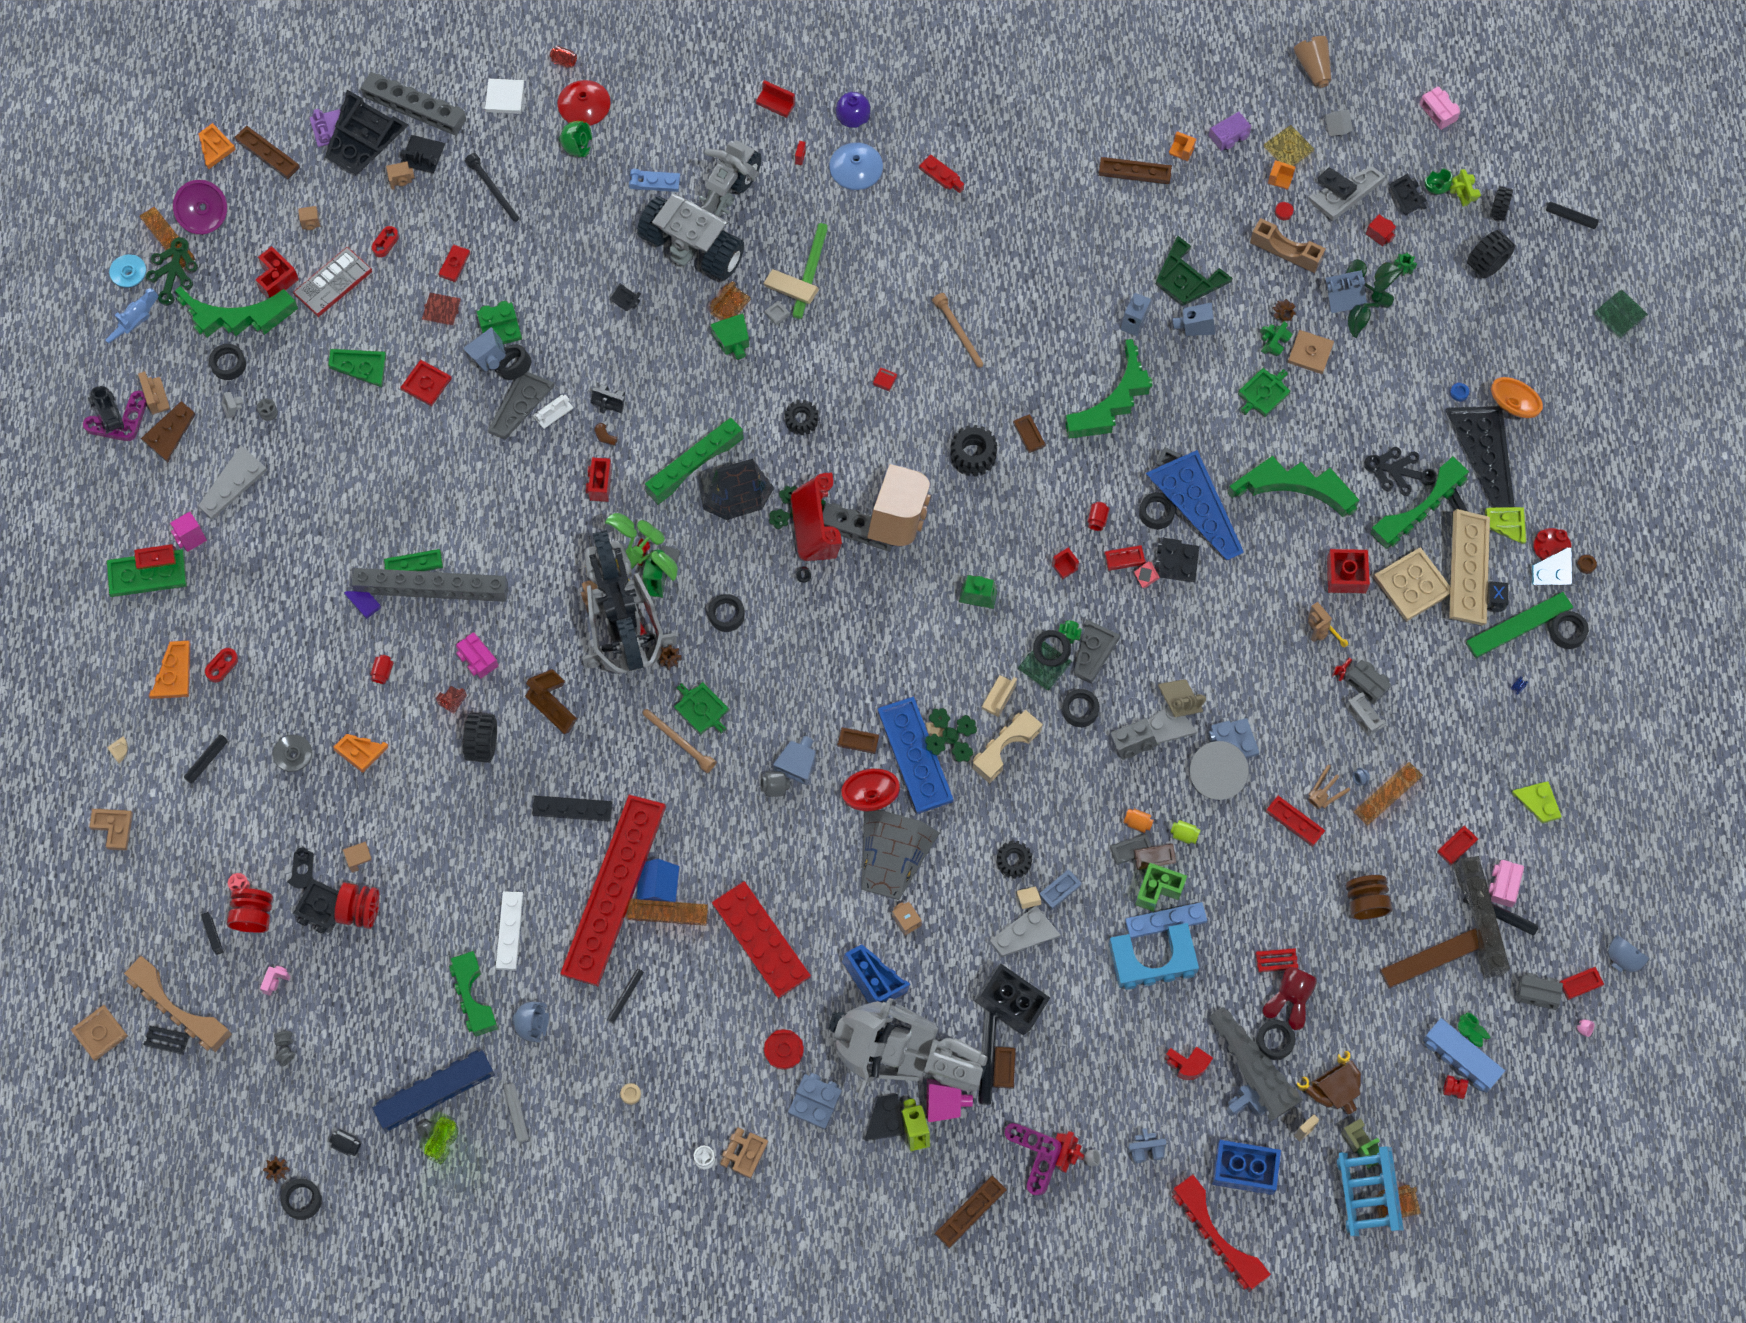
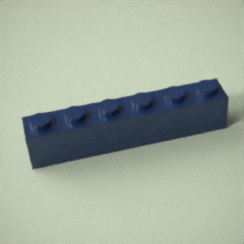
[372,1050,495,1133]

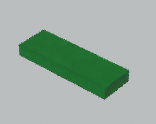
[384,549,443,571]

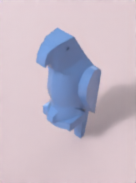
[106,288,159,343]

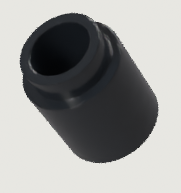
[329,1129,362,1156]

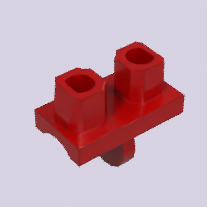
[1056,1131,1085,1173]

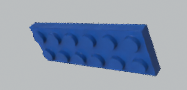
[877,696,954,814]

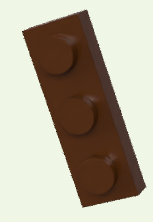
[525,688,577,734]

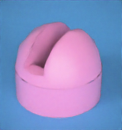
[1577,1019,1595,1037]

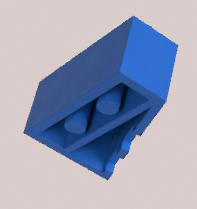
[842,944,911,1003]

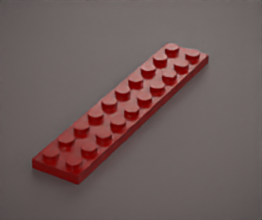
[560,794,666,987]

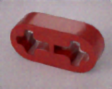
[372,226,399,258]

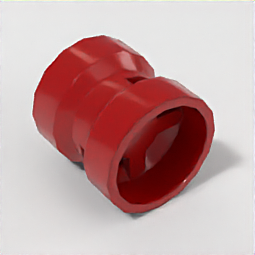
[1443,1075,1468,1100]

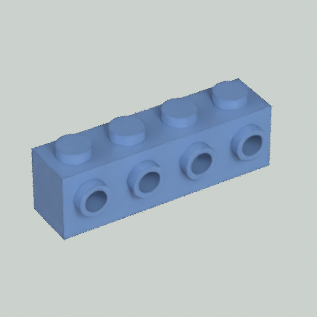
[1423,1018,1505,1093]

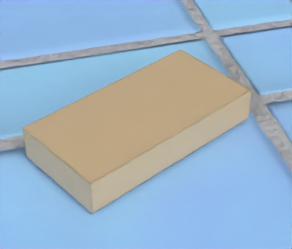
[1294,1114,1319,1141]

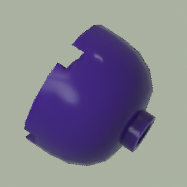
[836,92,871,128]

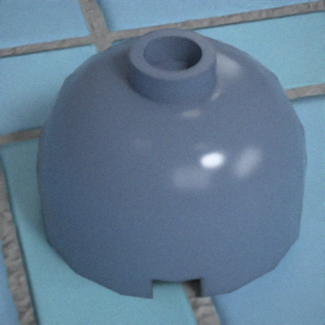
[1608,935,1650,972]
[512,1001,549,1042]

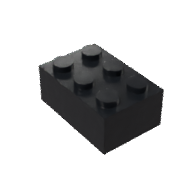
[974,963,1050,1035]

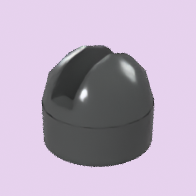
[417,1120,435,1139]

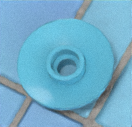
[109,254,146,287]

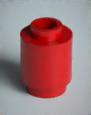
[1087,502,1110,531]
[370,655,394,684]

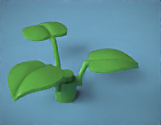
[605,513,678,581]

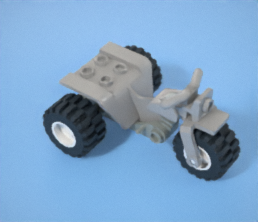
[637,140,762,281]

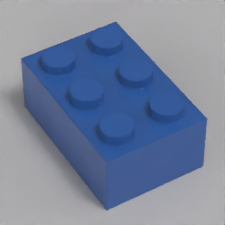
[1212,1140,1281,1195]

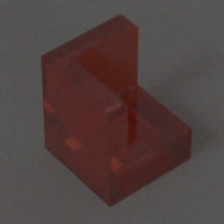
[436,686,467,714]

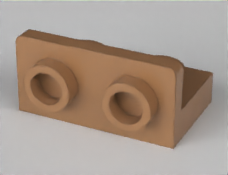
[138,371,170,415]
[1308,602,1332,642]

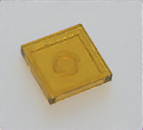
[1264,125,1314,166]

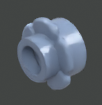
[1352,767,1370,786]

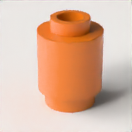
[1123,808,1154,833]

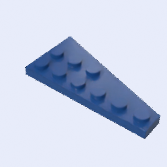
[1145,450,1244,561]

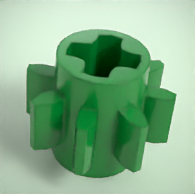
[1393,252,1417,276]
[1058,620,1082,644]

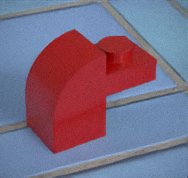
[1164,1046,1213,1080]

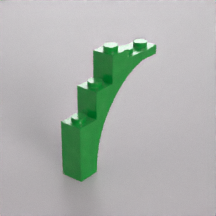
[175,286,298,338]
[1065,339,1153,439]

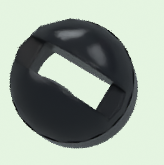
[796,566,811,583]

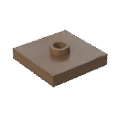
[1288,330,1334,374]
[71,1005,128,1061]

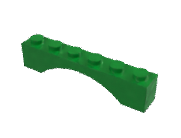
[645,417,744,505]
[1370,456,1469,549]

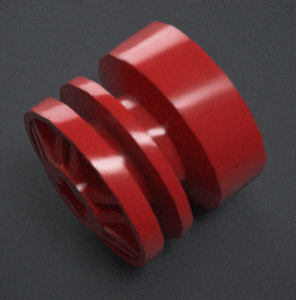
[335,882,380,929]
[227,888,273,933]

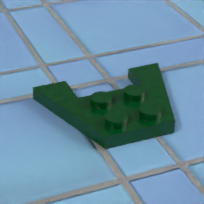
[1155,235,1233,306]

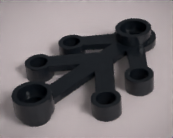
[1364,447,1437,496]

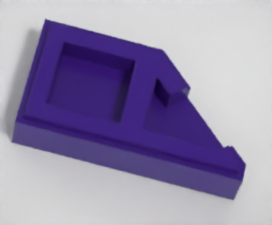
[344,591,381,619]

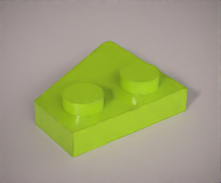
[1485,507,1526,544]
[1512,781,1562,824]

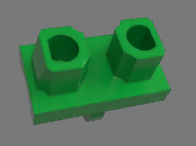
[1260,321,1293,357]

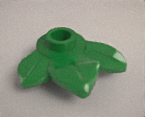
[1458,1013,1491,1047]

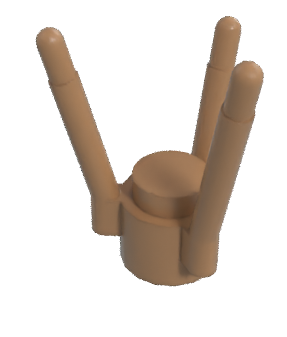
[1308,765,1351,809]

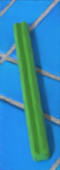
[793,223,828,319]

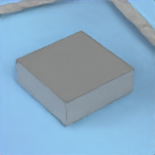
[764,301,790,325]

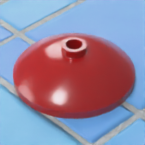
[557,80,611,126]
[841,769,900,812]

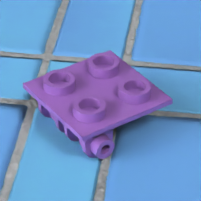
[309,109,341,147]

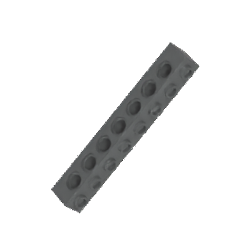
[352,568,508,602]

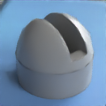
[1083,1149,1101,1167]

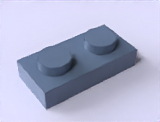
[1039,869,1082,910]

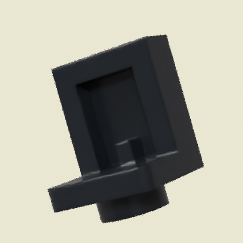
[609,283,641,311]

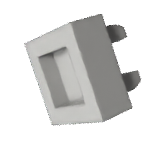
[221,392,243,419]

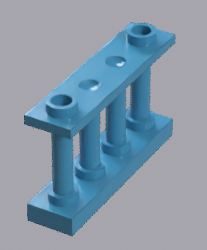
[1337,1146,1404,1237]

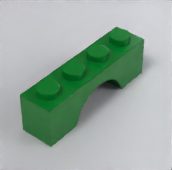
[449,951,498,1037]

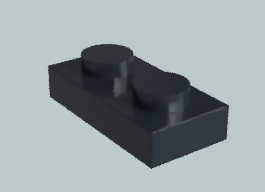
[1317,167,1357,200]

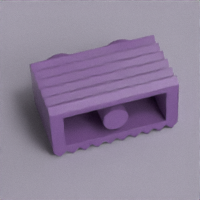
[1208,111,1251,151]

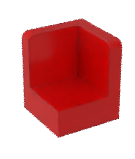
[1052,547,1079,580]

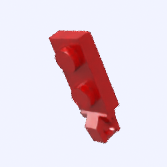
[919,154,965,193]

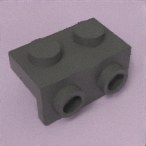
[1111,718,1158,760]

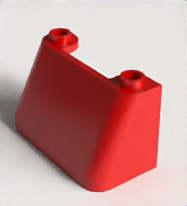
[791,472,842,561]

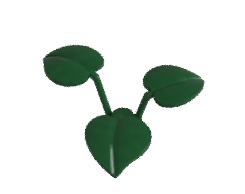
[1345,259,1403,338]

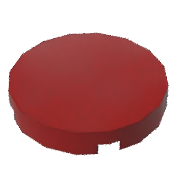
[764,1029,804,1070]

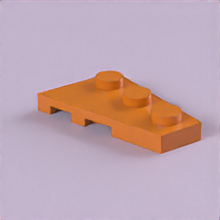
[149,641,191,699]

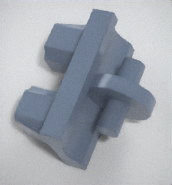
[1128,1128,1167,1164]

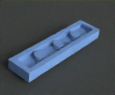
[1125,902,1207,939]

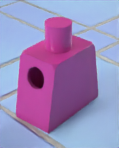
[926,1079,973,1122]

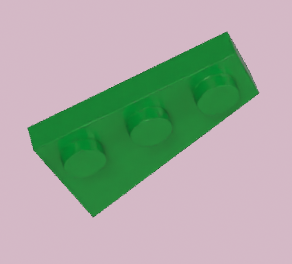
[328,349,387,388]

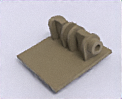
[1158,679,1206,718]

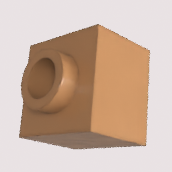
[298,206,321,230]

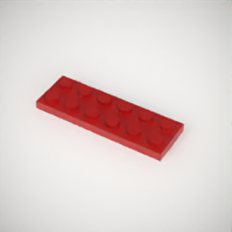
[712,881,811,999]

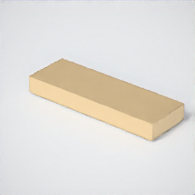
[763,269,819,304]

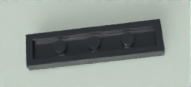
[532,795,613,822]

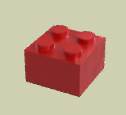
[1327,549,1370,594]

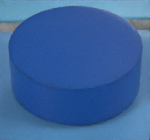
[1450,383,1469,402]

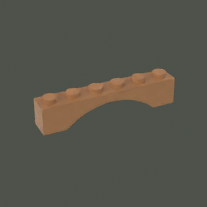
[124,956,232,1052]

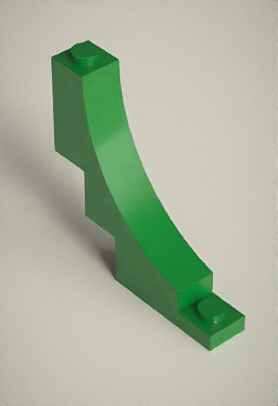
[1228,455,1359,518]

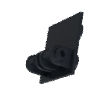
[400,135,445,174]

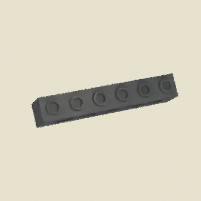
[360,72,466,136]

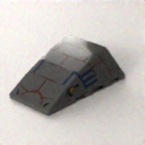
[861,811,940,900]

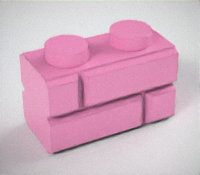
[1420,87,1460,130]
[1487,860,1524,907]

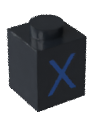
[1487,581,1509,612]

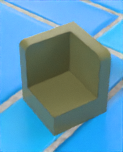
[1341,1118,1371,1153]

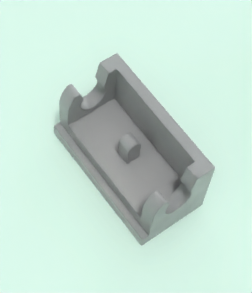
[1346,692,1386,737]

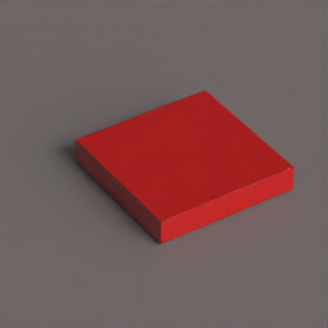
[400,360,452,407]

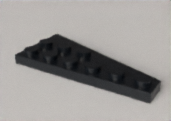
[1446,406,1515,508]

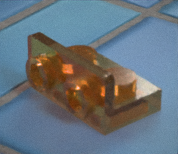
[710,281,751,321]
[1375,1185,1421,1218]

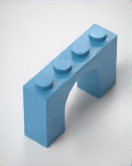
[1109,923,1199,990]

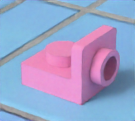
[260,966,290,996]

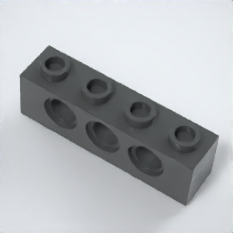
[823,503,893,552]

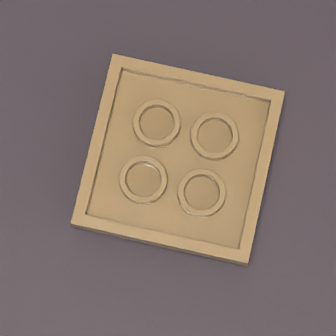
[1373,547,1451,622]

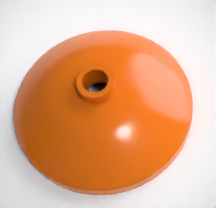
[1491,377,1543,418]

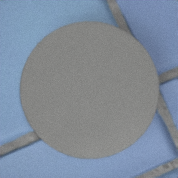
[1190,741,1249,800]

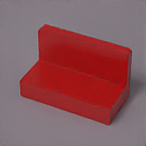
[756,80,795,118]
[134,544,176,570]

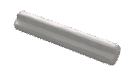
[504,1083,529,1143]

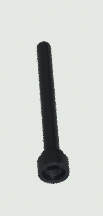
[465,153,519,222]

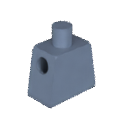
[1120,293,1151,337]
[1173,303,1215,336]
[464,327,506,371]
[773,736,816,785]

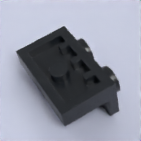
[1389,173,1427,216]

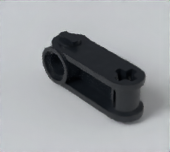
[88,386,124,434]

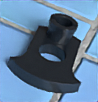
[287,847,314,889]

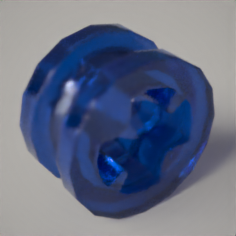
[1510,676,1529,695]

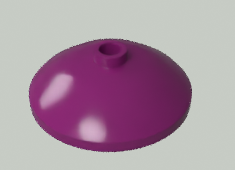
[173,180,228,234]

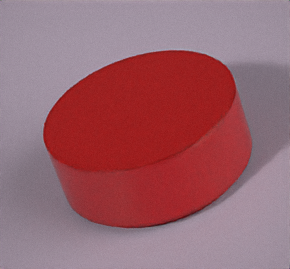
[1275,202,1294,220]

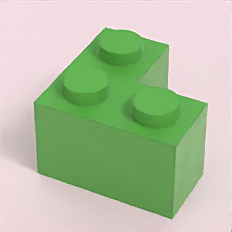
[1135,863,1187,912]

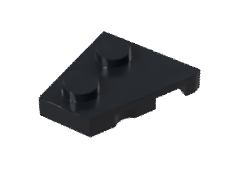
[865,1094,905,1141]

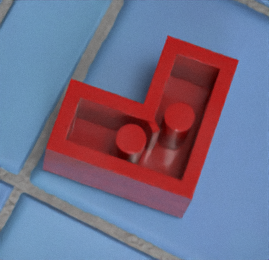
[256,246,299,299]

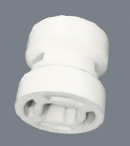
[694,1145,715,1170]

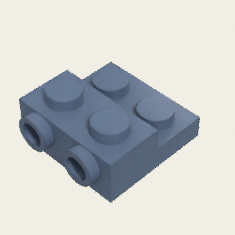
[1208,718,1259,758]
[788,1073,842,1130]

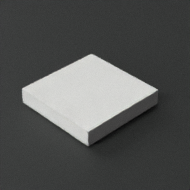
[485,79,524,114]

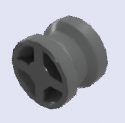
[257,398,278,421]

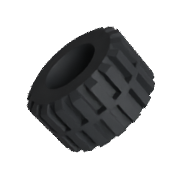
[1467,230,1516,279]
[950,425,998,477]
[463,712,497,763]

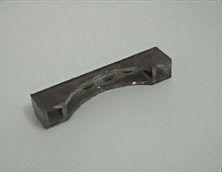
[1454,856,1510,979]

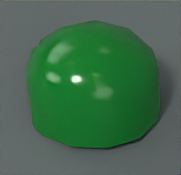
[1424,168,1453,195]

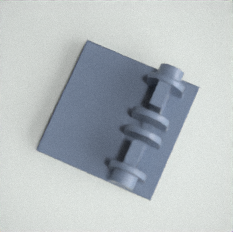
[1325,270,1367,313]

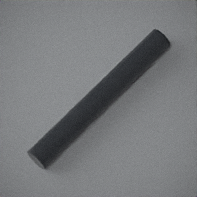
[607,968,644,1024]

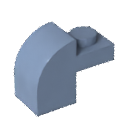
[1226,1084,1268,1118]

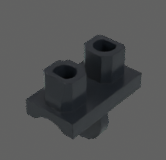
[591,384,625,413]

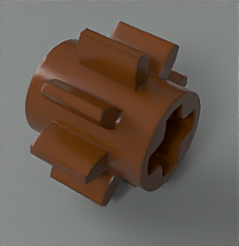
[1273,299,1296,322]
[659,645,682,670]
[263,1156,290,1184]

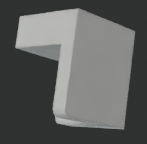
[1326,110,1353,136]

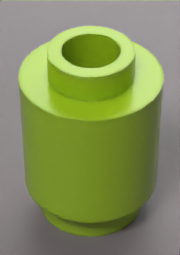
[1170,820,1200,844]

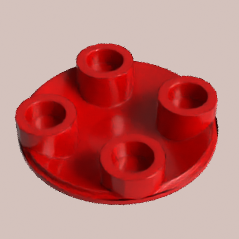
[1533,528,1571,561]

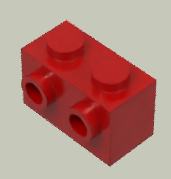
[586,457,612,502]

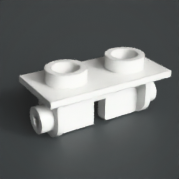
[533,395,573,429]

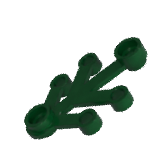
[146,237,198,306]

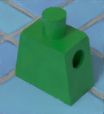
[710,313,749,360]
[642,549,667,598]
[959,575,997,609]

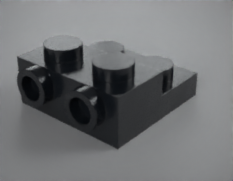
[1155,538,1200,583]
[293,879,339,934]

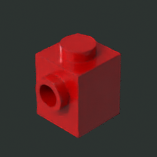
[1366,214,1396,247]

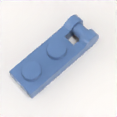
[629,169,680,192]

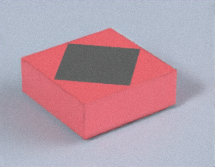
[1134,562,1160,588]

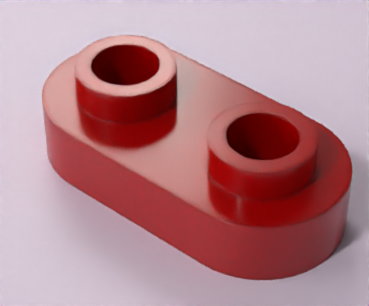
[205,648,238,683]

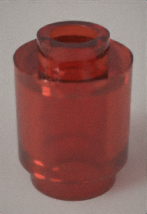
[550,45,577,68]

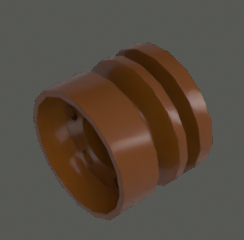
[1345,875,1393,920]

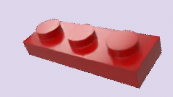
[1266,795,1326,847]

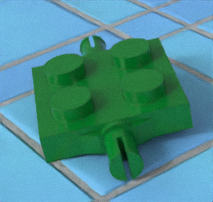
[1238,368,1291,417]
[674,682,729,736]

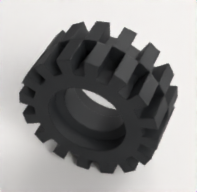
[1490,186,1513,221]
[785,400,818,435]
[996,841,1032,879]

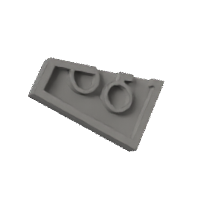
[1148,706,1197,744]
[990,906,1061,957]

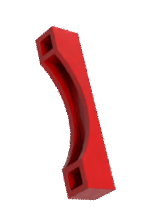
[1172,1174,1271,1292]

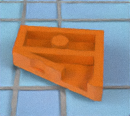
[198,123,236,169]

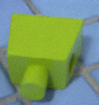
[902,1099,930,1152]

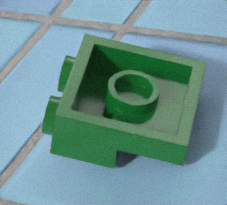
[477,301,522,344]

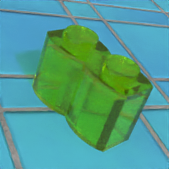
[424,1116,459,1165]

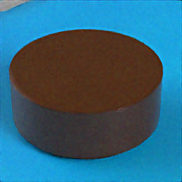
[1577,555,1597,574]

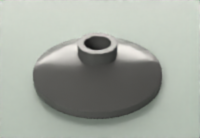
[273,735,312,772]

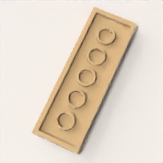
[1450,509,1490,626]

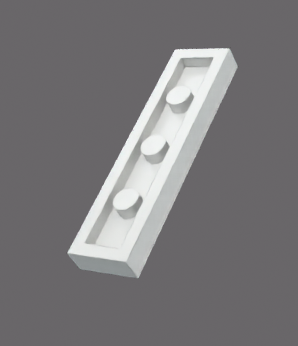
[496,891,523,971]

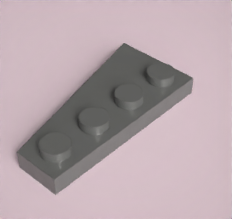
[488,372,555,440]

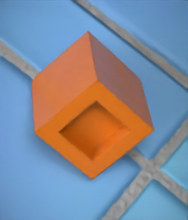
[1169,131,1196,161]
[1268,160,1296,190]

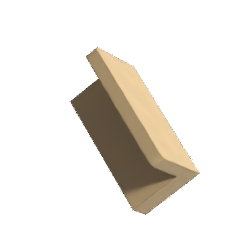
[982,675,1017,717]

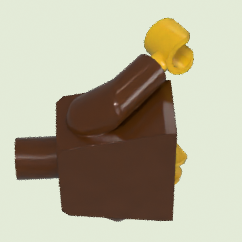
[1297,1051,1361,1114]

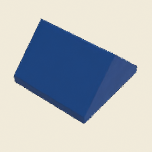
[636,859,679,904]

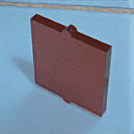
[422,293,461,325]

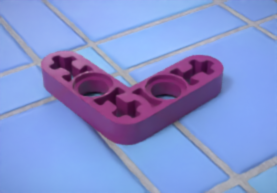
[83,391,147,441]
[1005,1123,1061,1196]

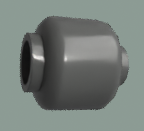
[760,771,790,797]

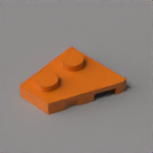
[333,734,388,773]

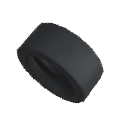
[209,344,246,380]
[496,344,532,380]
[1139,492,1176,530]
[708,594,745,632]
[1550,611,1589,649]
[1033,630,1071,667]
[1062,689,1099,728]
[1256,1020,1296,1060]
[281,1179,322,1220]

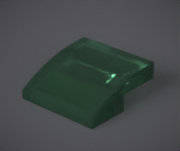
[1594,290,1648,338]
[1018,641,1072,691]

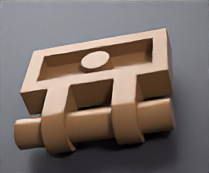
[720,1127,769,1179]

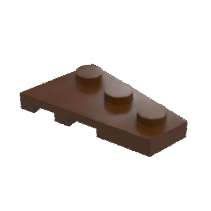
[141,401,195,463]

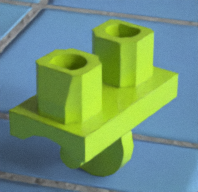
[1450,169,1481,207]

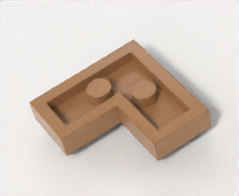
[89,809,133,851]

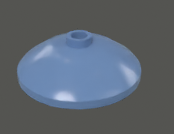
[829,143,883,190]

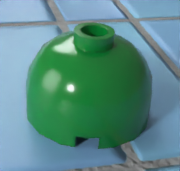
[559,121,592,157]

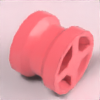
[228,873,250,891]

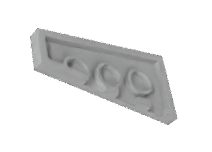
[1308,166,1385,221]
[198,445,267,520]

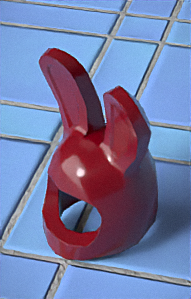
[1262,967,1317,1030]

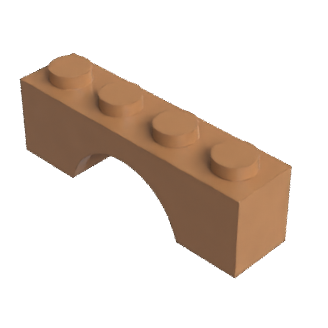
[1250,218,1326,273]

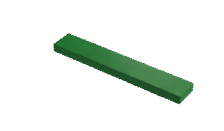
[1466,592,1573,658]

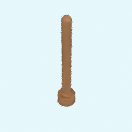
[932,293,984,368]
[643,709,717,773]

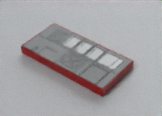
[293,247,372,317]

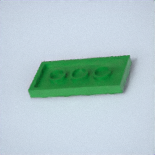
[107,549,187,597]

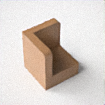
[343,841,372,873]

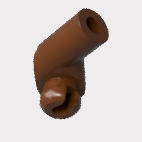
[594,423,618,446]

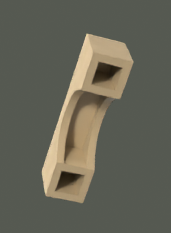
[972,710,1043,784]

